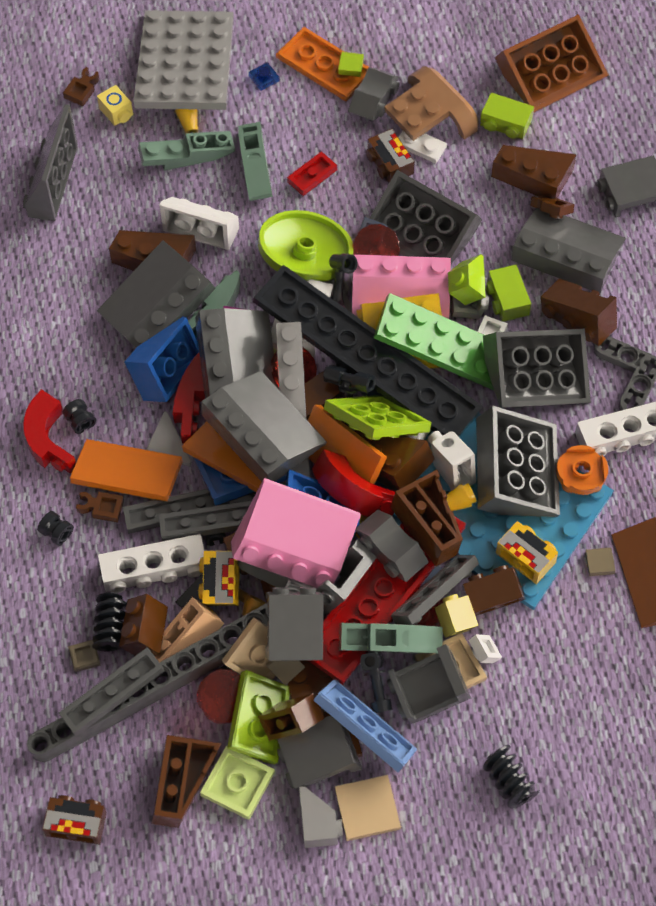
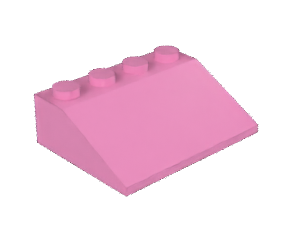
[352,255,451,319]
[231,478,360,588]

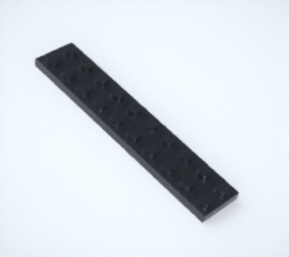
[253,265,483,437]

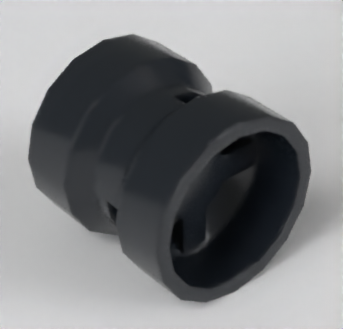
[62,399,96,434]
[37,511,74,546]

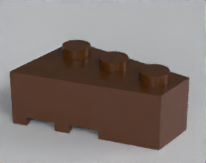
[491,145,577,199]
[109,230,196,271]
[540,279,617,346]
[355,430,435,491]
[390,470,463,566]
[151,735,221,828]

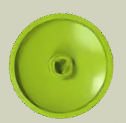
[258,210,354,282]

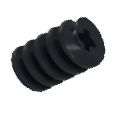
[92,592,127,652]
[483,745,540,808]

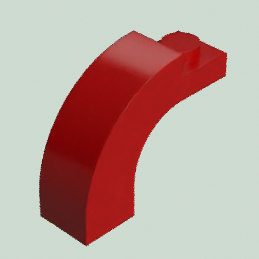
[23,389,76,474]
[312,449,395,517]

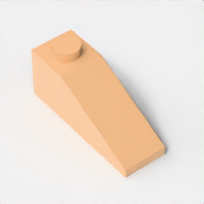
[155,597,224,663]

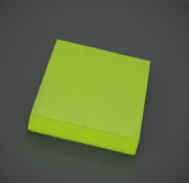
[227,670,290,764]

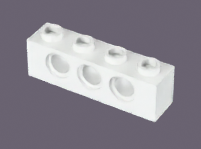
[575,402,656,456]
[98,534,204,593]

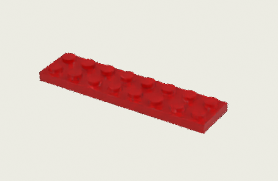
[307,517,466,685]

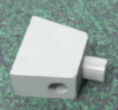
[428,431,476,490]

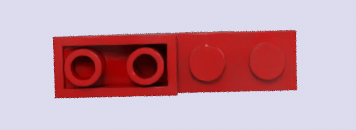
[173,353,205,444]

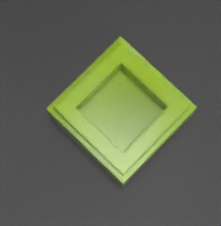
[338,52,364,77]

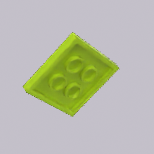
[324,395,432,440]

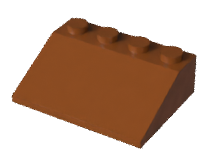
[494,14,609,113]
[611,517,656,628]

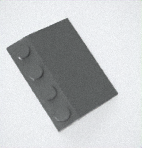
[23,104,78,221]
[369,170,483,264]
[511,208,626,293]
[97,240,216,348]
[195,308,279,399]
[483,329,591,408]
[202,371,327,482]
[476,406,560,517]

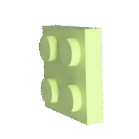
[200,746,275,820]

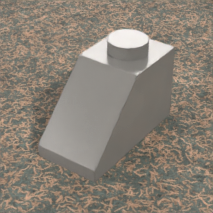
[299,786,343,848]

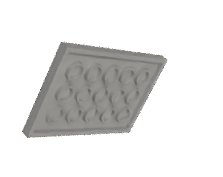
[134,10,234,110]

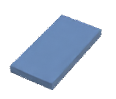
[314,679,417,772]

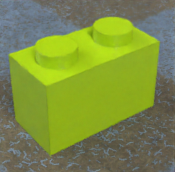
[480,93,534,139]
[486,264,531,322]

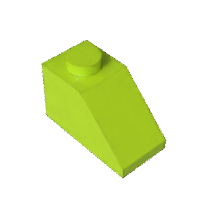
[448,254,486,305]

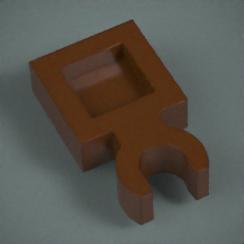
[63,67,99,106]
[530,194,575,218]
[76,491,124,523]

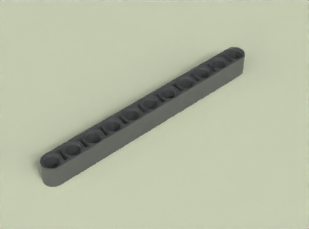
[27,603,268,762]

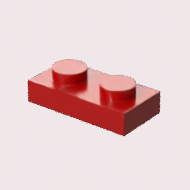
[287,151,337,196]

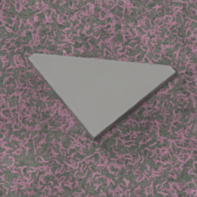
[146,411,191,467]

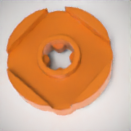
[556,445,608,495]

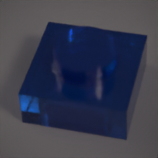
[248,62,280,91]

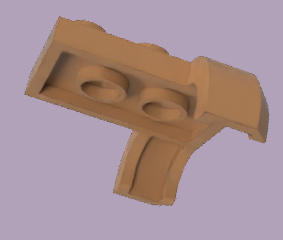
[384,66,479,141]

